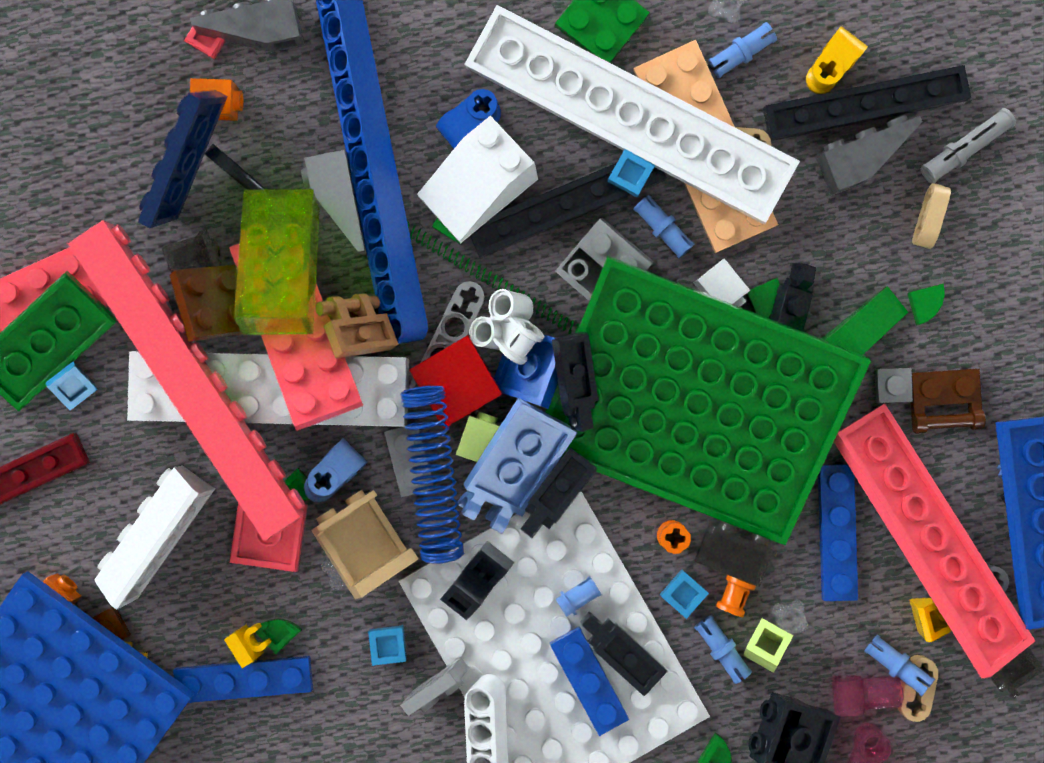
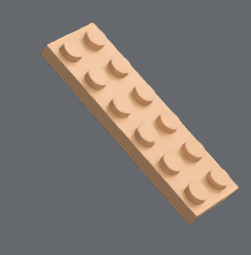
[633,40,778,253]

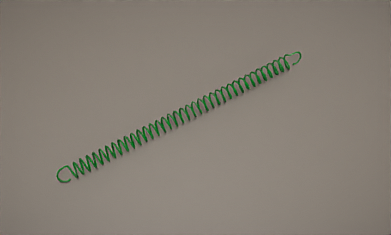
[407,221,579,334]

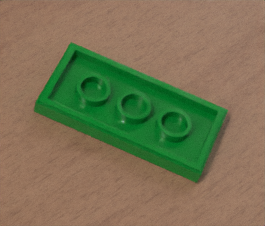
[0,271,118,412]

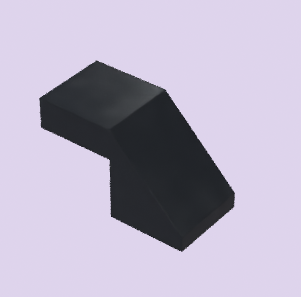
[440,541,514,621]

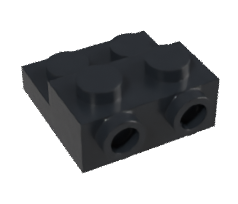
[748,692,841,763]

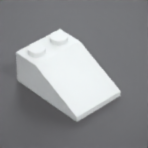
[417,116,538,244]

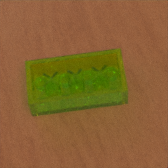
[234,189,320,335]

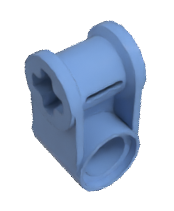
[304,438,368,503]

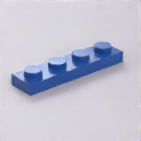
[818,464,858,601]
[173,656,313,703]

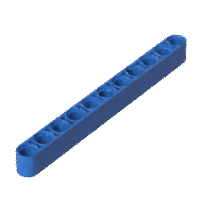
[316,0,428,344]

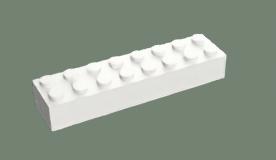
[127,351,409,427]

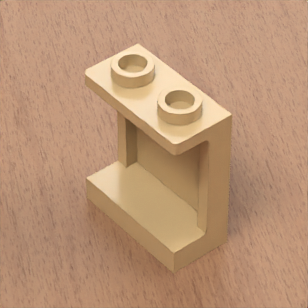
[311,490,419,599]

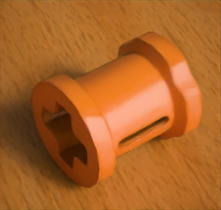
[657,520,691,554]
[716,574,756,617]

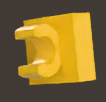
[224,623,271,668]

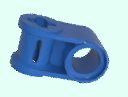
[436,89,501,149]

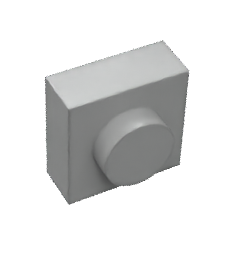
[874,368,913,403]

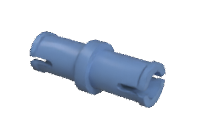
[708,22,777,78]
[633,194,695,259]
[694,615,752,684]
[864,635,935,697]

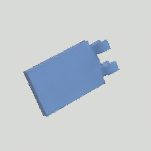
[458,398,577,533]

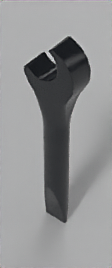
[205,144,304,230]

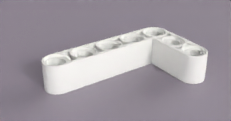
[464,674,508,763]

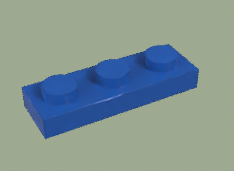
[549,626,629,736]

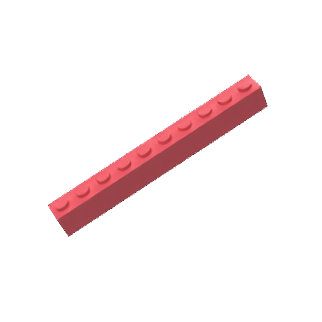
[67,220,306,541]

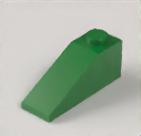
[821,286,908,355]

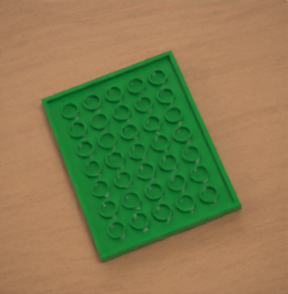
[545,256,871,545]

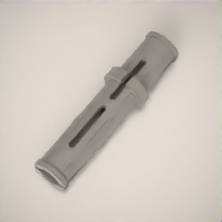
[920,108,1016,184]

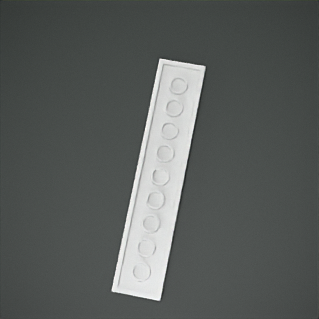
[464,5,800,225]

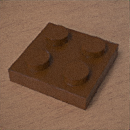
[169,264,255,342]

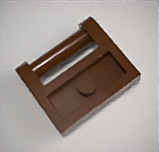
[911,369,986,434]

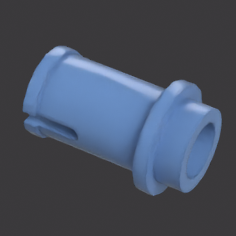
[556,576,602,617]

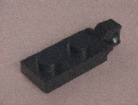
[770,263,816,332]
[552,332,599,432]
[521,448,598,538]
[580,611,667,697]

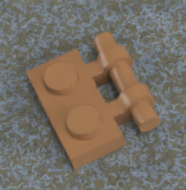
[315,293,399,359]

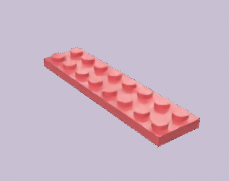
[834,404,1035,679]

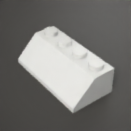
[94,466,215,609]

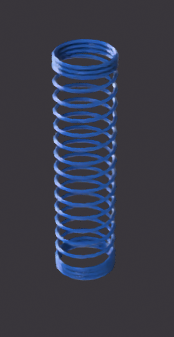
[400,386,464,564]

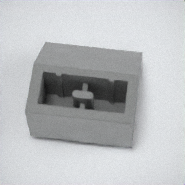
[555,218,653,301]

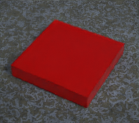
[409,335,503,429]

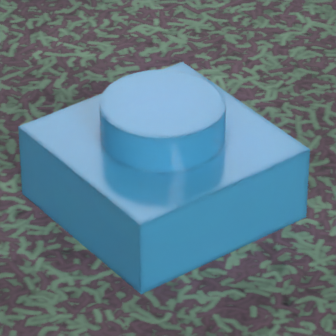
[607,149,655,197]
[46,361,97,410]
[660,569,709,619]
[368,625,407,666]

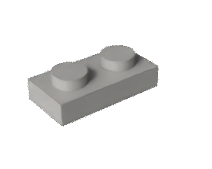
[384,427,434,497]
[400,657,469,716]

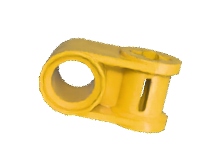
[806,26,868,94]

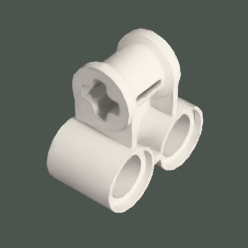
[469,289,544,365]

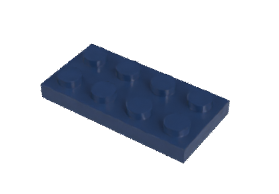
[138,90,228,228]

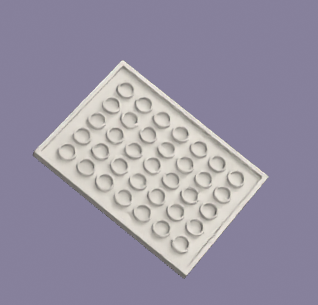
[398,492,710,763]

